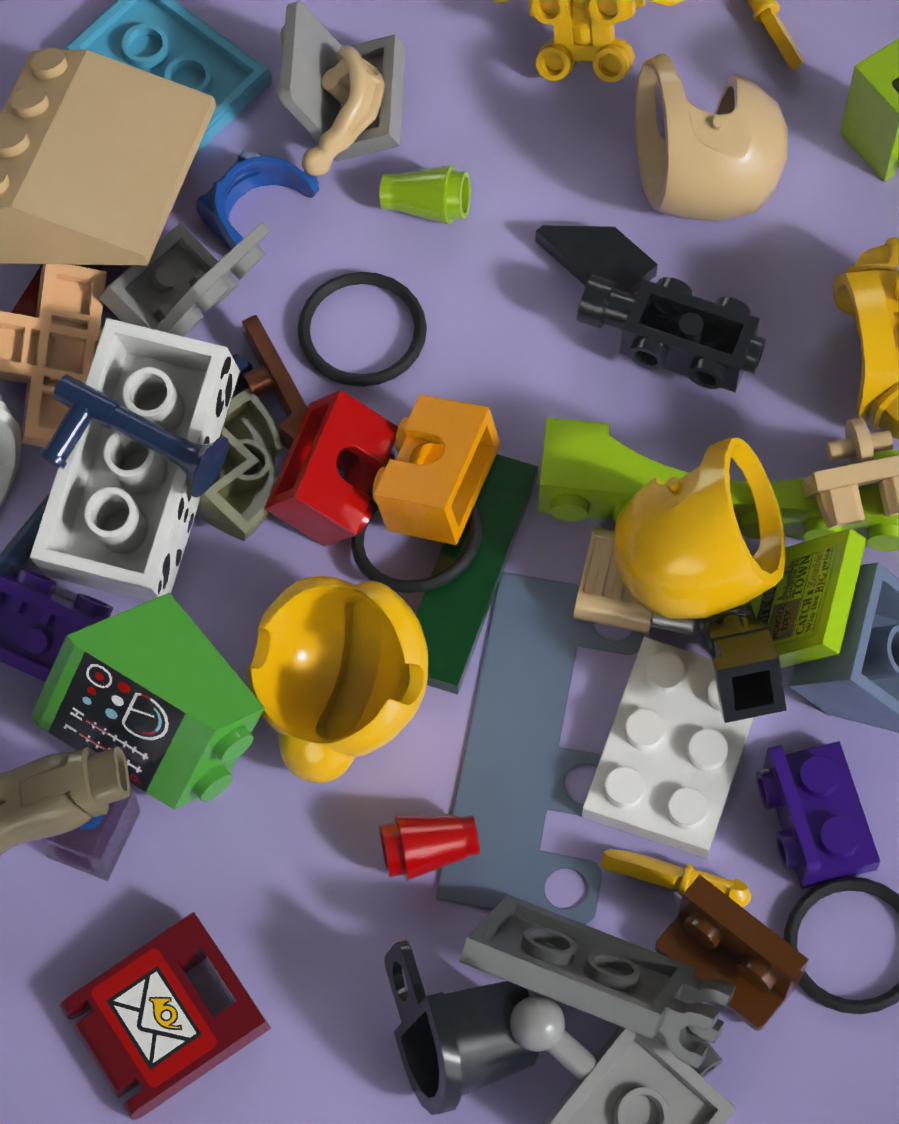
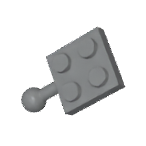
[510,995,736,1124]

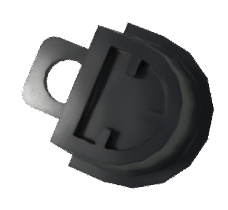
[384,940,539,1115]

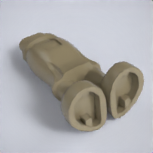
[0,747,131,855]

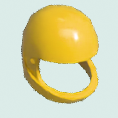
[613,437,786,620]

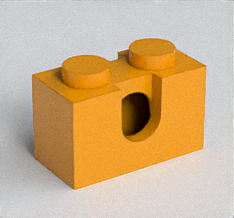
[372,394,501,545]

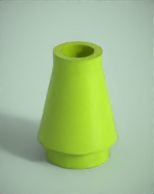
[379,164,471,225]

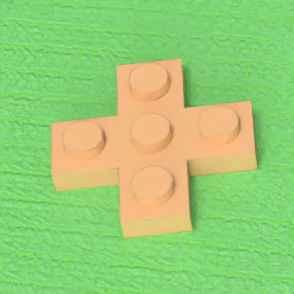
[0,264,107,448]

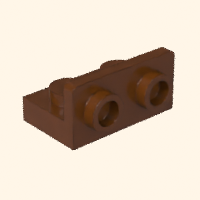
[655,874,809,1031]

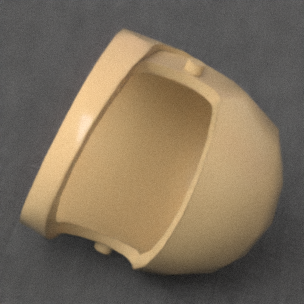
[635,54,788,222]

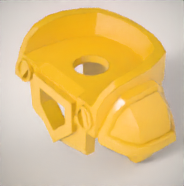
[493,0,685,82]
[832,237,899,439]

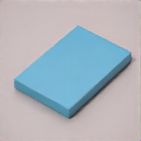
[63,0,272,155]

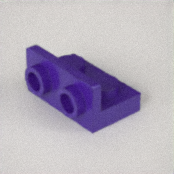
[0,568,113,682]
[756,741,881,889]

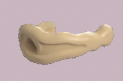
[302,45,385,177]

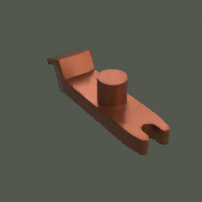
[242,315,308,450]

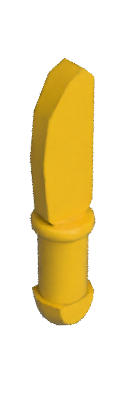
[746,0,805,71]
[600,849,751,908]

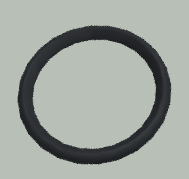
[297,272,427,387]
[351,499,483,593]
[784,877,899,1014]

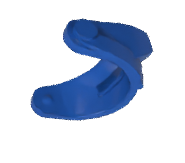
[196,151,319,249]

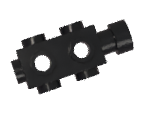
[577,274,766,393]

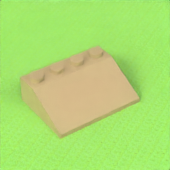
[0,48,216,266]

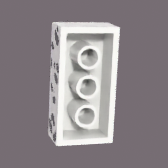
[30,318,240,602]

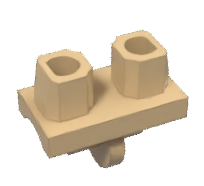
[802,417,899,529]

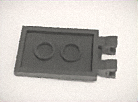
[459,895,736,1068]

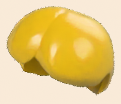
[245,576,428,784]

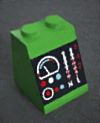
[30,593,265,809]

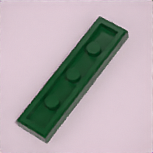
[416,454,539,695]

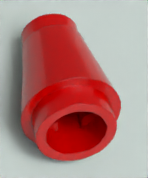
[379,815,480,881]

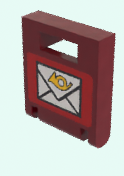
[60,912,271,1120]

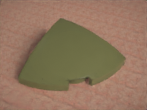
[196,387,282,541]

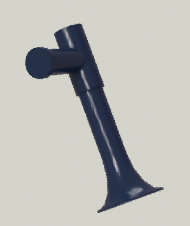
[39,374,229,498]

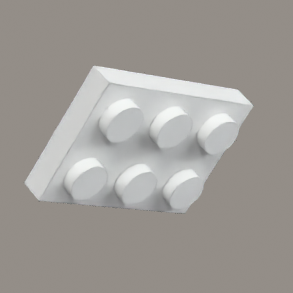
[582,637,754,859]

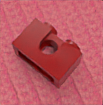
[264,389,398,547]

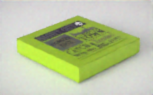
[751,528,866,668]

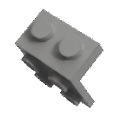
[276,1,406,161]
[99,222,271,337]

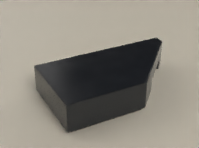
[535,225,658,294]

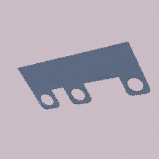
[436,572,645,924]

